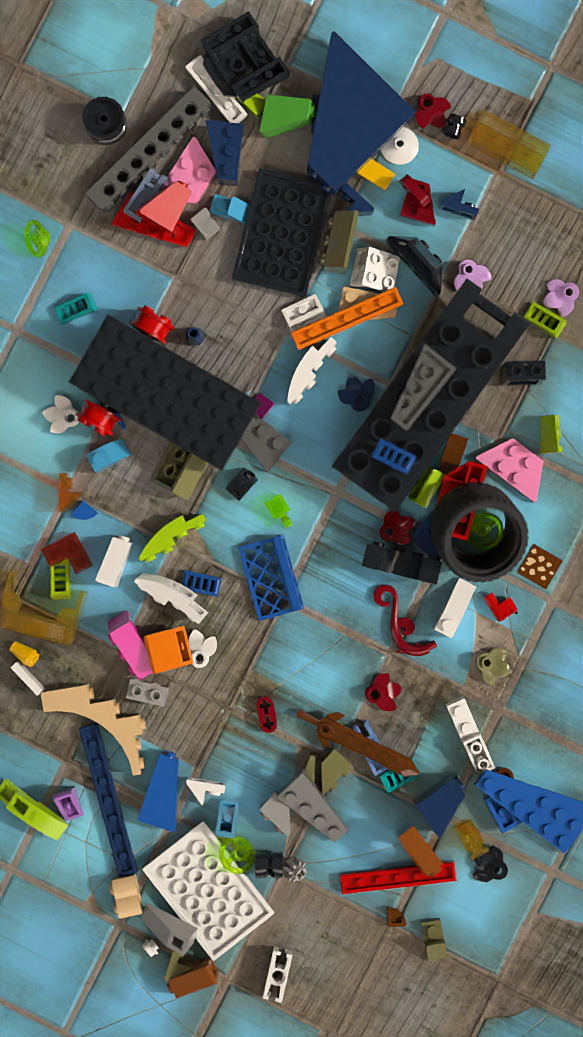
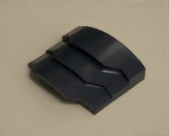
[200,11,290,102]

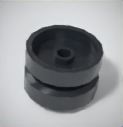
[82,96,127,145]

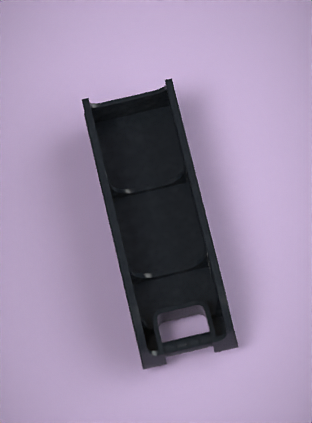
[331,278,530,512]

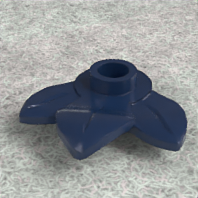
[337,375,375,412]

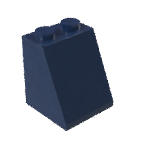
[413,774,465,838]

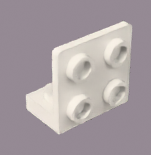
[350,247,400,292]

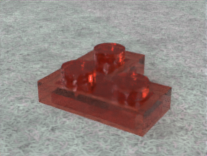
[41,532,93,575]

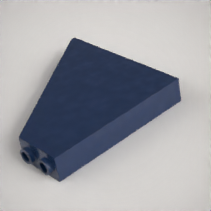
[307,31,416,196]

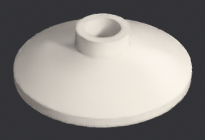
[381,127,418,165]

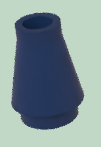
[186,327,205,346]

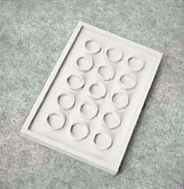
[142,820,274,961]

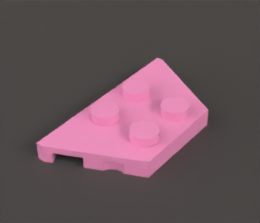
[162,136,216,205]
[475,438,544,503]

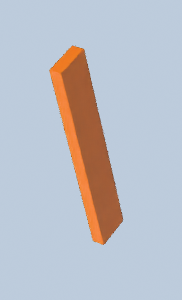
[290,287,404,351]

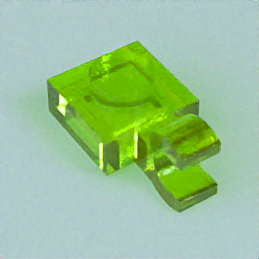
[264,493,293,529]

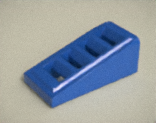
[372,439,416,475]
[182,570,222,597]

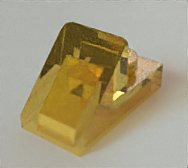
[454,819,489,860]

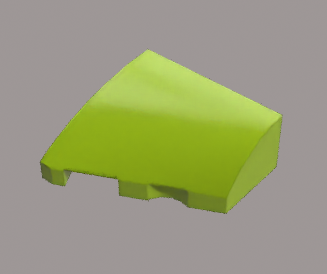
[540,415,563,455]

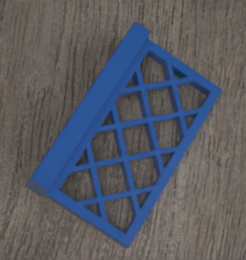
[238,535,304,621]

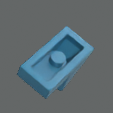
[209,194,250,224]
[215,799,239,838]

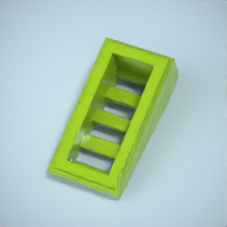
[523,301,567,339]
[50,558,71,600]

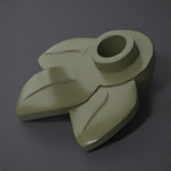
[476,648,511,685]

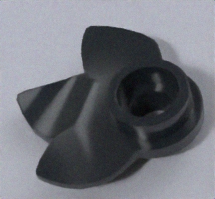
[473,845,508,882]

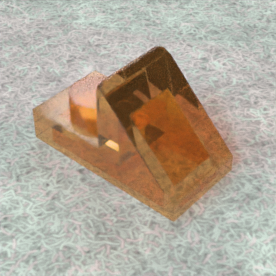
[59,473,85,512]

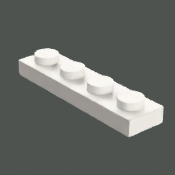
[185,55,248,123]

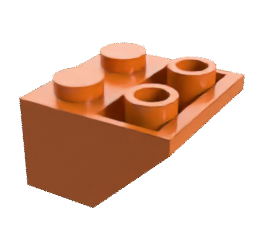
[143,626,193,674]

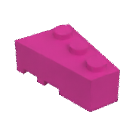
[107,610,152,680]

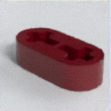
[399,174,430,208]
[257,696,277,733]

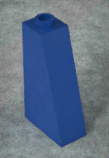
[137,750,179,833]

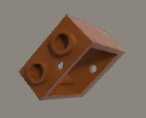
[397,826,443,877]

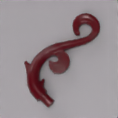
[373,584,438,657]

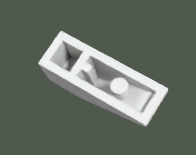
[432,578,476,638]

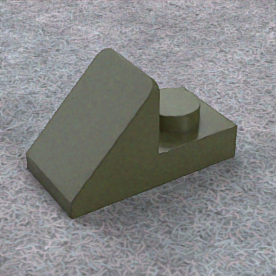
[421,918,447,961]
[164,950,193,981]

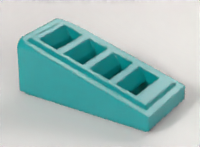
[54,292,98,325]
[379,758,422,793]

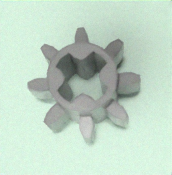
[283,857,306,882]

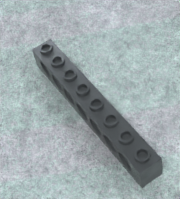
[85,86,211,213]

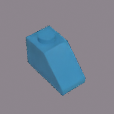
[86,438,131,473]

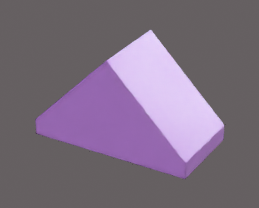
[53,787,84,821]

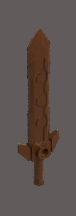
[296,709,420,776]

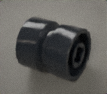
[255,852,283,878]

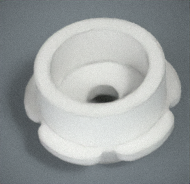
[141,939,159,957]

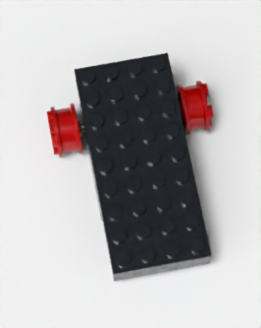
[69,305,261,471]

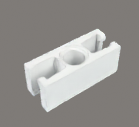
[263,946,293,1003]

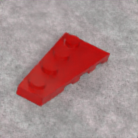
[111,192,196,248]

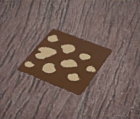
[518,544,562,589]

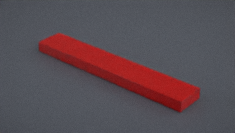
[340,861,457,894]

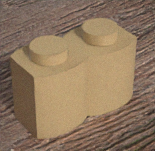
[109,873,143,919]

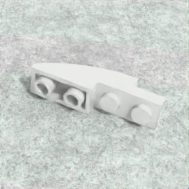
[287,337,337,405]
[134,573,208,624]
[446,697,495,776]

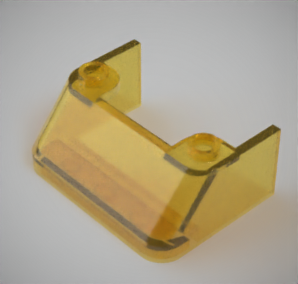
[0,571,88,645]

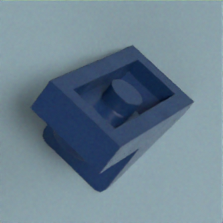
[341,183,375,216]
[439,189,479,220]

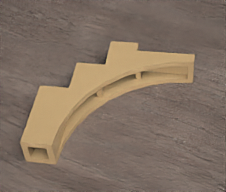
[41,684,146,775]

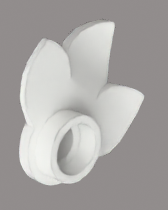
[42,395,79,434]
[188,630,217,668]

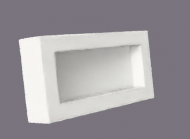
[11,661,45,696]

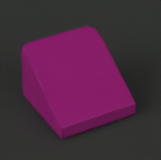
[255,393,275,419]

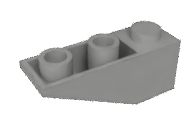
[141,903,198,955]

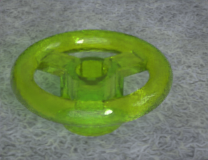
[24,220,51,258]
[468,512,504,550]
[219,836,255,874]

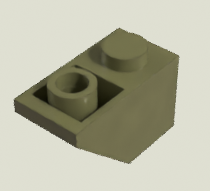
[321,747,352,793]

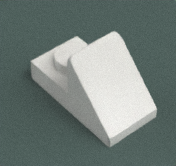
[186,777,226,805]

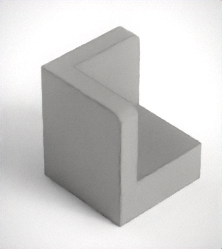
[190,208,220,241]

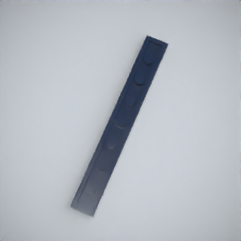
[79,723,138,877]

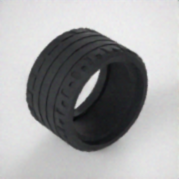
[429,482,529,583]

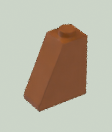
[167,956,219,998]

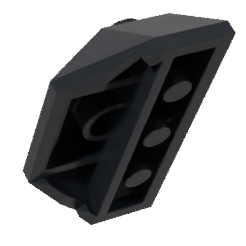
[386,236,443,299]

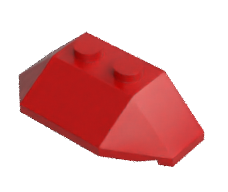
[437,461,488,541]

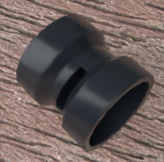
[442,113,467,140]

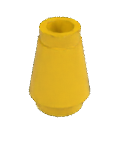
[9,641,39,667]

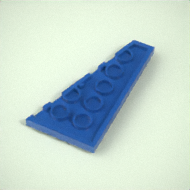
[474,769,583,854]

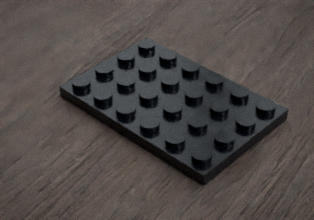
[232,168,331,298]

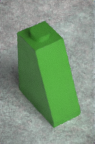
[260,95,316,138]

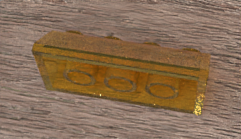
[466,110,551,179]

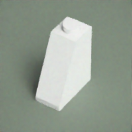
[95,535,133,587]

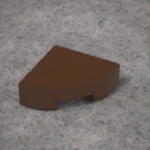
[386,906,407,927]

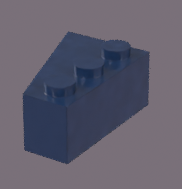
[205,120,244,186]

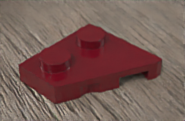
[400,179,436,227]

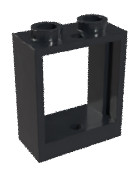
[500,360,546,386]

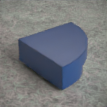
[71,501,98,520]

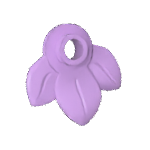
[454,259,491,291]
[543,279,579,317]

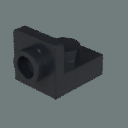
[225,468,258,501]

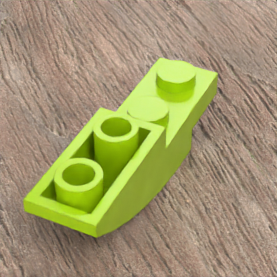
[139,514,207,563]
[0,779,69,840]

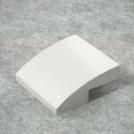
[281,294,326,332]

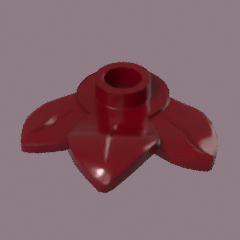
[416,93,451,129]
[379,509,415,545]
[365,673,403,711]

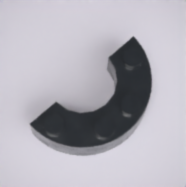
[362,541,443,585]

